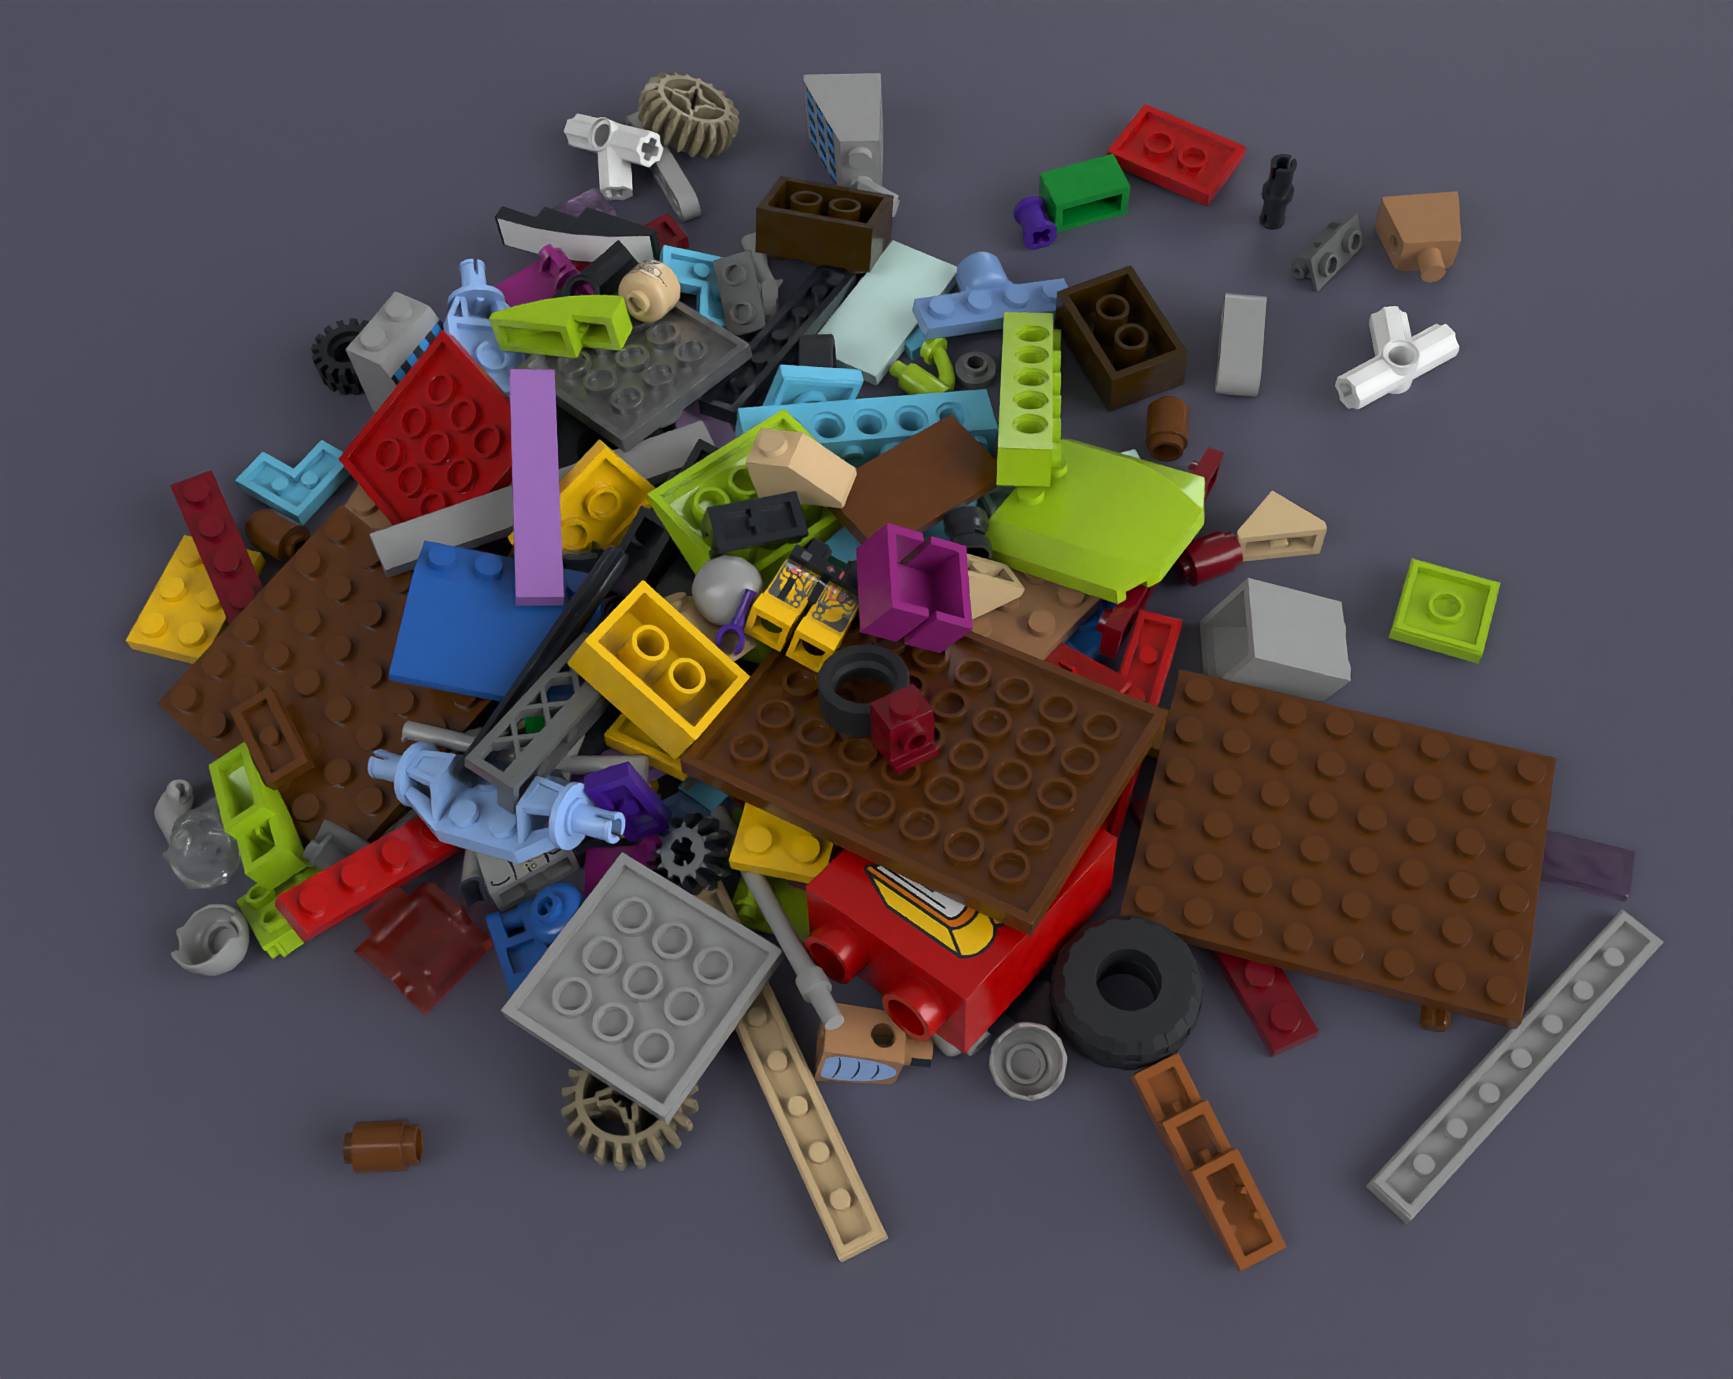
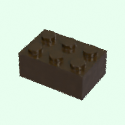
[755,176,894,274]
[1055,265,1188,412]

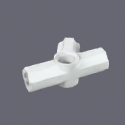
[564,113,664,200]
[1335,306,1460,410]

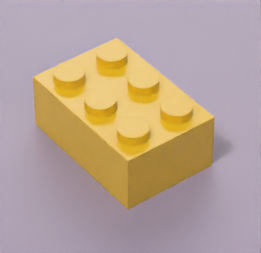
[567,580,750,760]

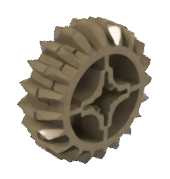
[638,71,740,159]
[561,1068,699,1171]

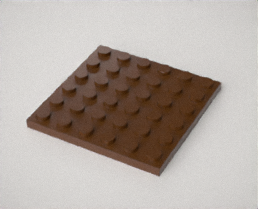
[157,503,500,843]

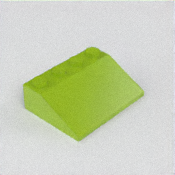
[647,409,844,582]

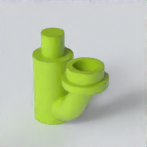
[890,338,955,395]

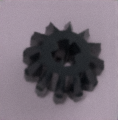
[650,812,733,895]

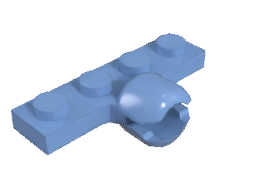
[912,251,1068,340]

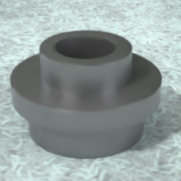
[955,351,996,390]

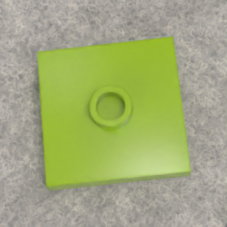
[1388,558,1501,664]

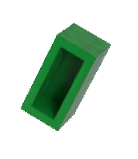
[1039,154,1130,233]

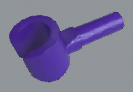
[716,588,757,656]

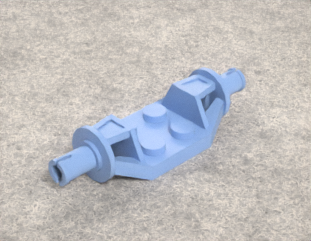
[443,259,533,398]
[368,741,625,864]

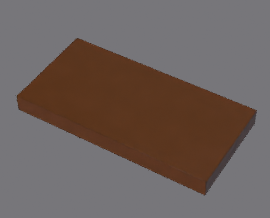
[827,415,1000,544]

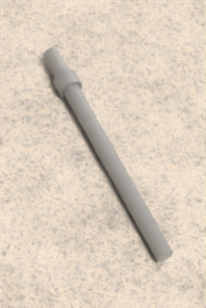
[710,806,844,1030]

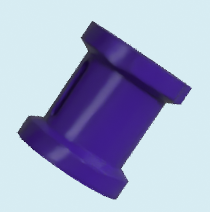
[1013,196,1057,250]

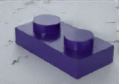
[584,761,672,842]

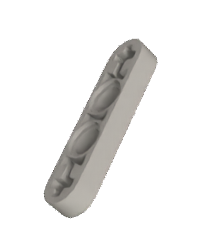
[625,111,701,223]

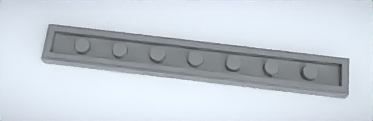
[370,420,716,578]
[1366,909,1663,1224]

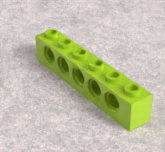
[996,312,1061,487]

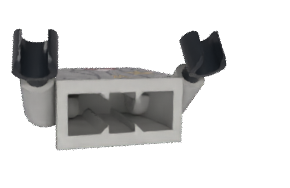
[456,835,600,914]

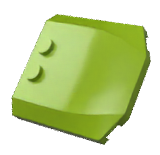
[985,439,1205,604]

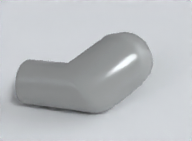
[154,779,194,849]

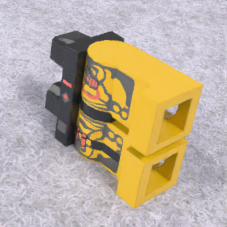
[743,538,859,673]

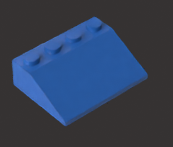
[389,540,605,704]

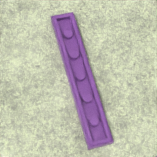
[509,369,564,606]

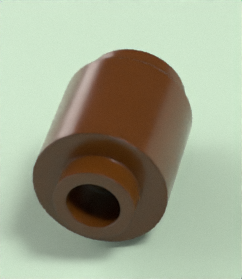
[1145,396,1190,462]
[245,509,311,564]
[343,1119,424,1174]

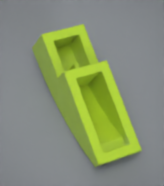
[489,295,633,358]
[209,742,308,891]

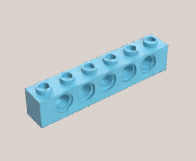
[735,389,998,468]

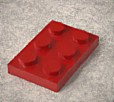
[1106,104,1246,206]

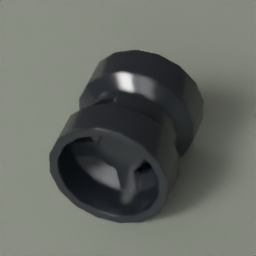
[943,506,993,560]

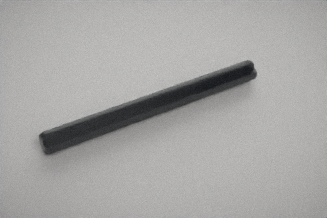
[453,545,629,788]

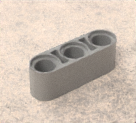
[1215,293,1267,398]

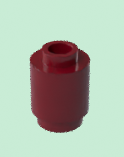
[1173,531,1243,587]

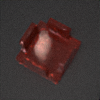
[354,881,494,1015]

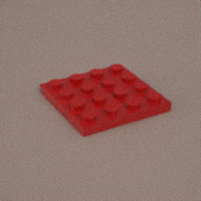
[338,330,512,526]

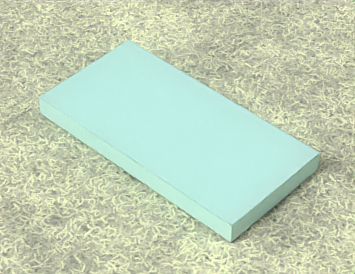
[817,240,958,386]

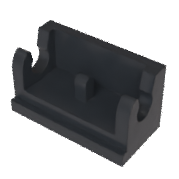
[700,491,809,560]

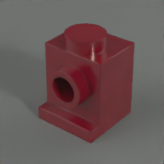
[870,684,939,774]

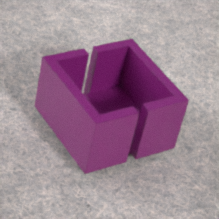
[856,523,973,653]

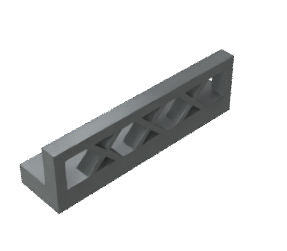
[465,631,612,815]

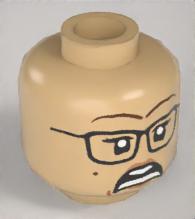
[618,260,681,323]

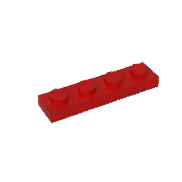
[274,816,463,943]

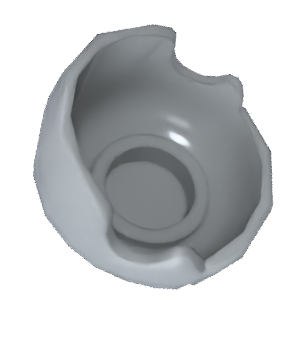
[692,555,766,626]
[171,904,249,976]
[989,1022,1068,1101]

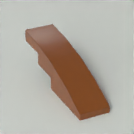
[1129,1053,1287,1271]

